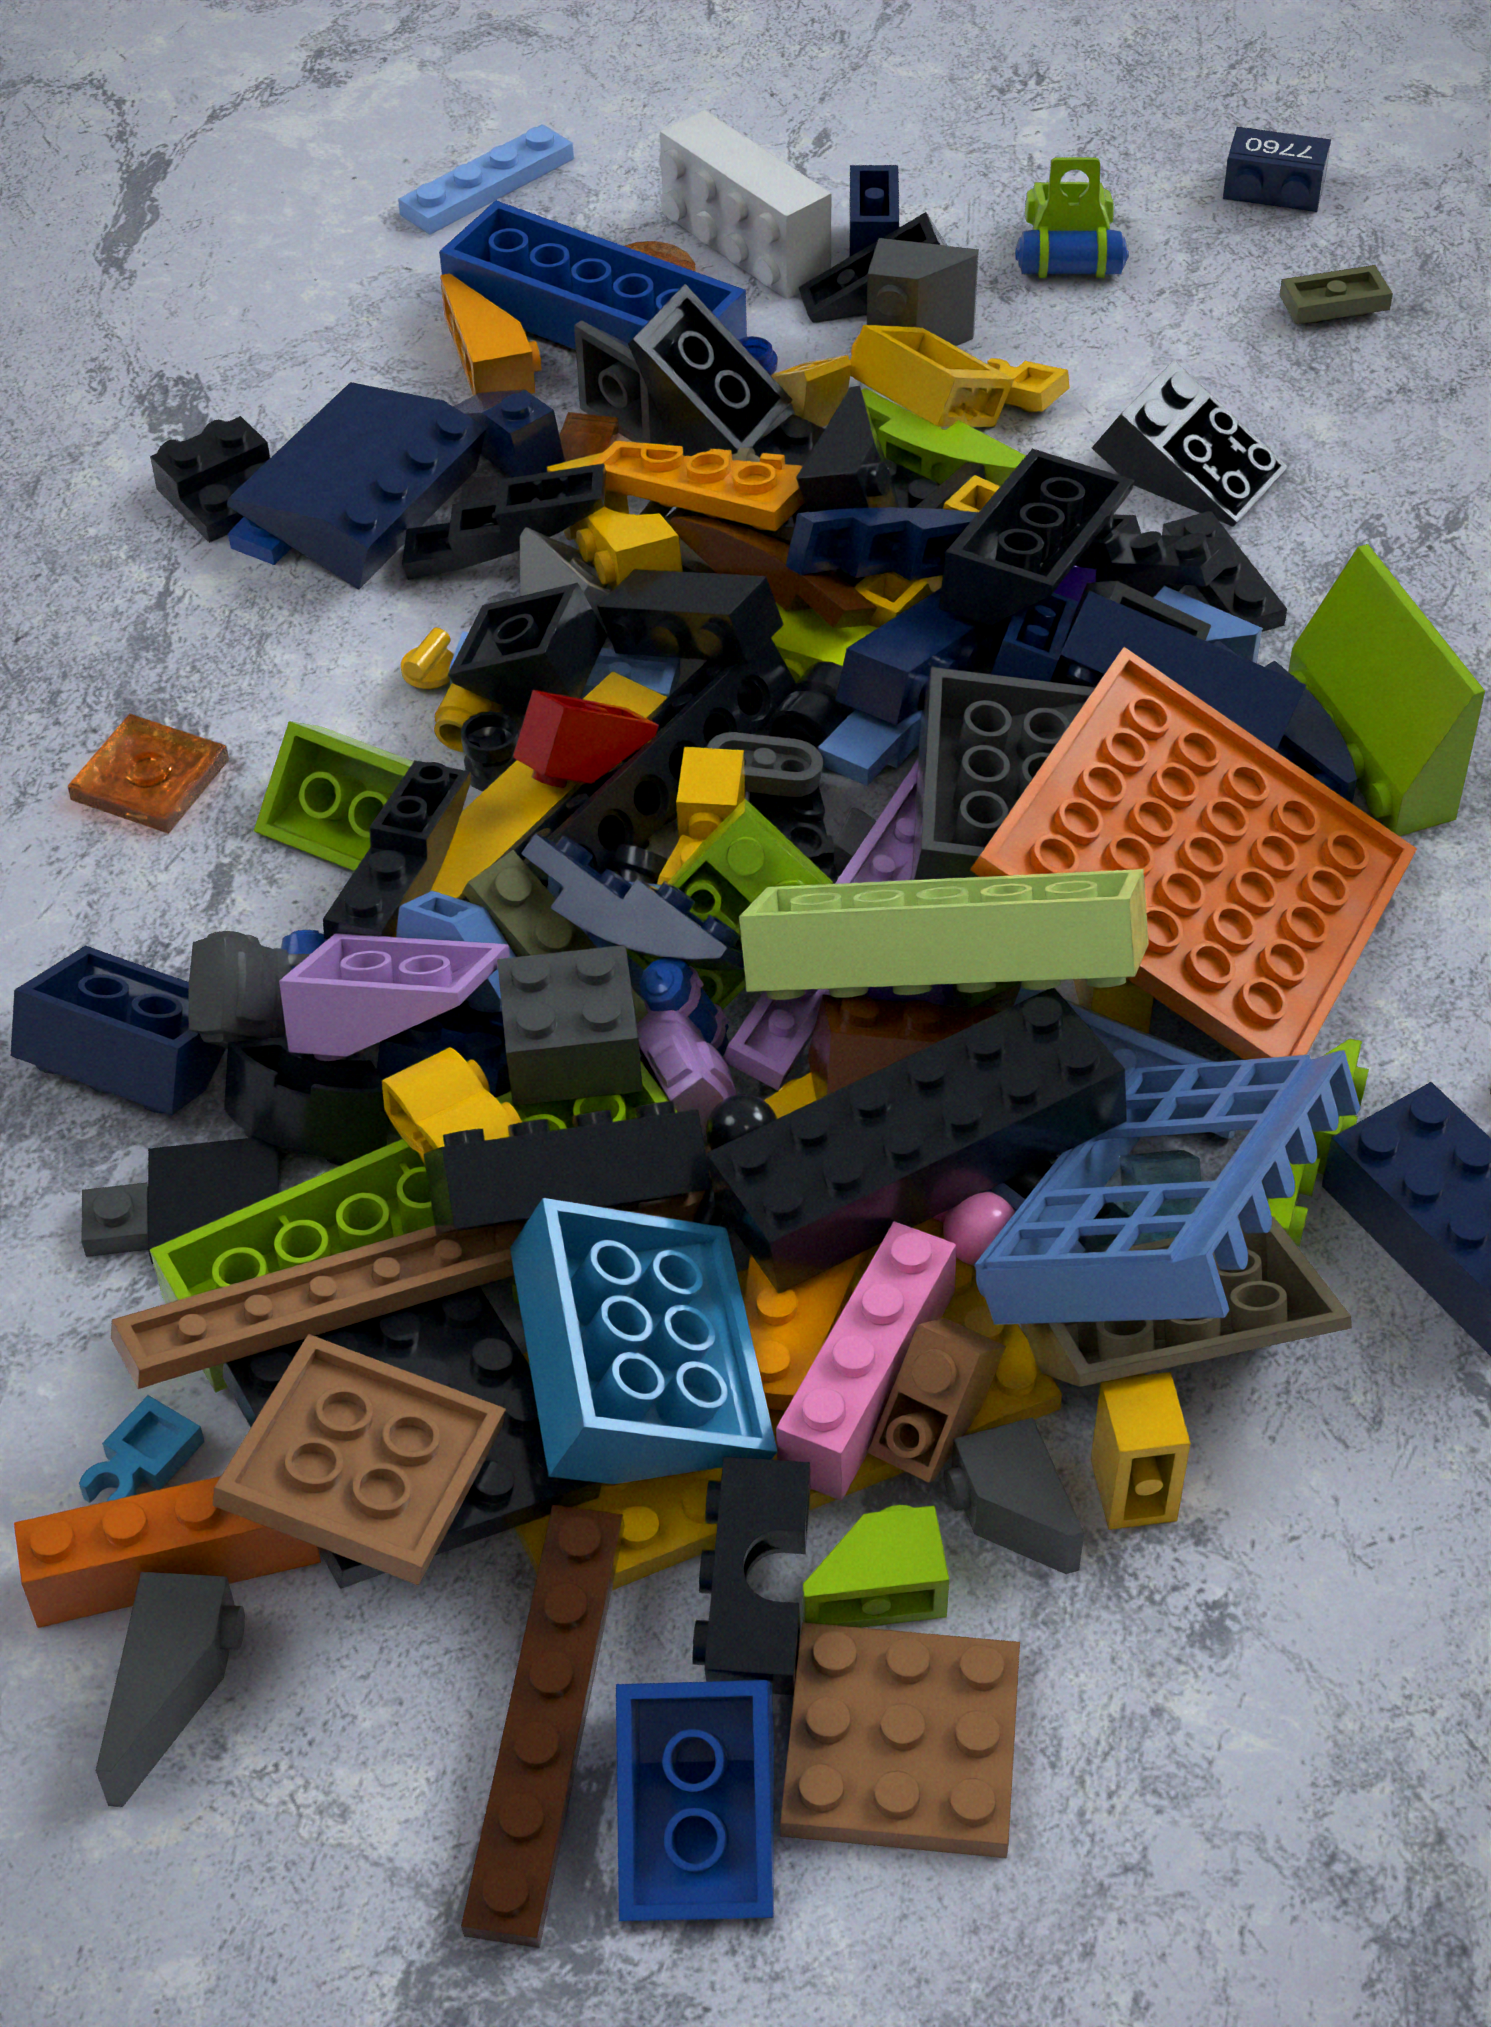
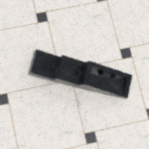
[402,463,606,580]

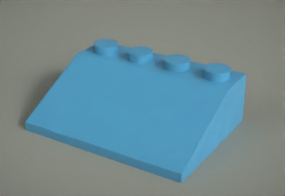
[510,1198,778,1484]

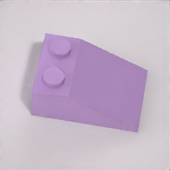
[279,933,510,1061]

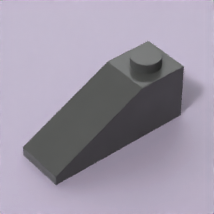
[95,1572,245,1807]

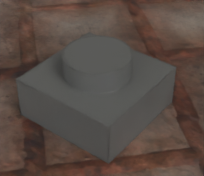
[81,1182,148,1257]

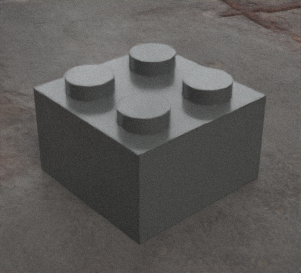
[497,945,643,1106]

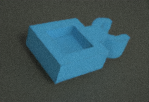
[79,1395,205,1503]

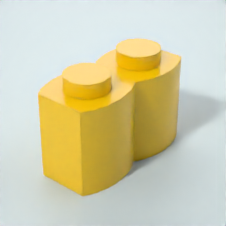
[382,1047,522,1164]

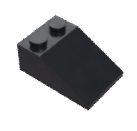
[628,284,793,456]
[796,386,900,512]

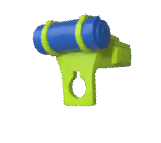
[1015,157,1129,278]

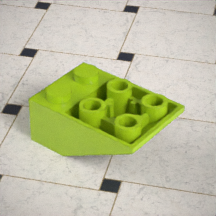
[618,799,833,1009]

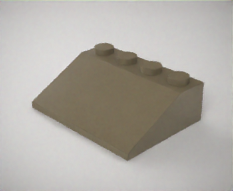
[1021,1216,1352,1387]

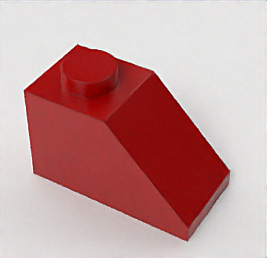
[513,690,659,788]

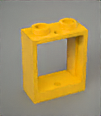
[850,325,1014,427]

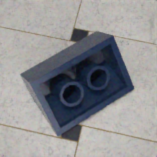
[10,945,226,1115]

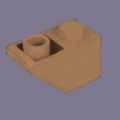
[867,1318,1006,1483]

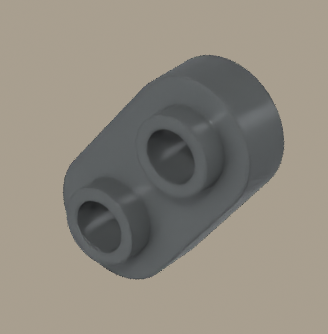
[707,732,823,797]

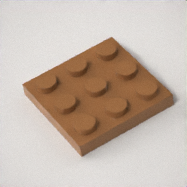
[213,1334,506,1585]
[780,1622,1020,1858]

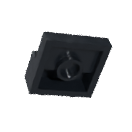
[150,416,270,543]

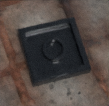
[148,1137,281,1264]

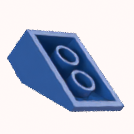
[616,1680,774,1921]

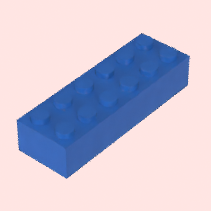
[439,200,747,349]

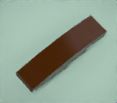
[669,515,877,629]

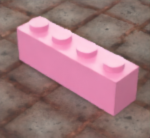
[776,1221,956,1501]

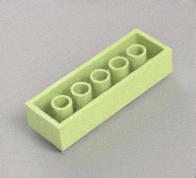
[739,869,1149,1000]

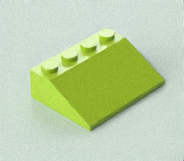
[1288,544,1485,836]

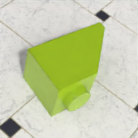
[803,1505,949,1628]

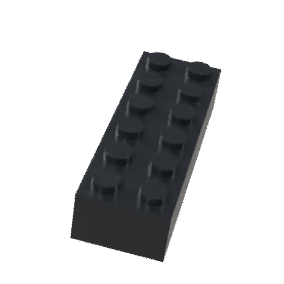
[706,988,1127,1293]

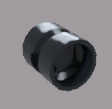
[767,662,856,749]

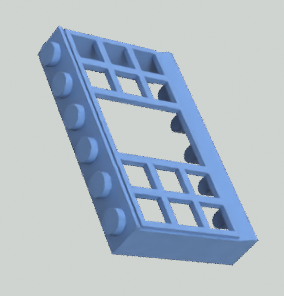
[974,1050,1361,1325]

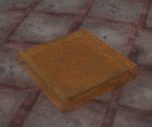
[67,714,229,834]

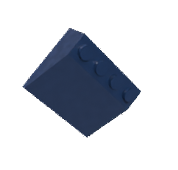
[227,382,487,590]

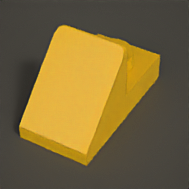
[771,355,851,427]

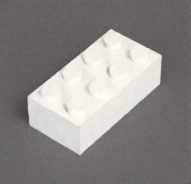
[659,110,832,300]

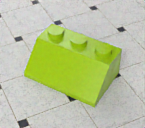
[254,721,414,871]

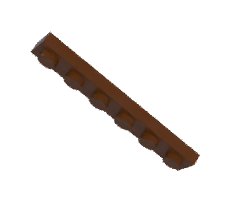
[461,1505,625,1948]

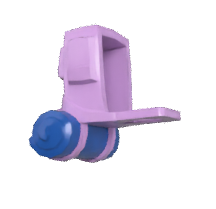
[637,958,736,1143]

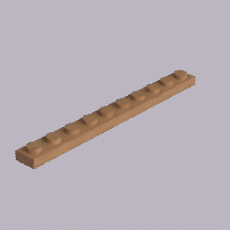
[111,1146,711,1389]

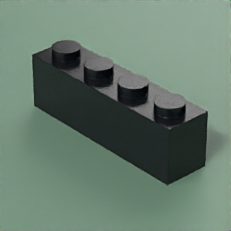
[423,1101,712,1235]

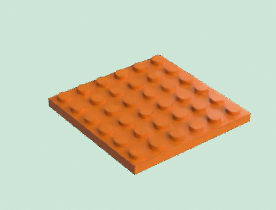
[970,647,1417,1060]

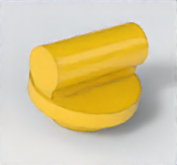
[401,627,454,689]

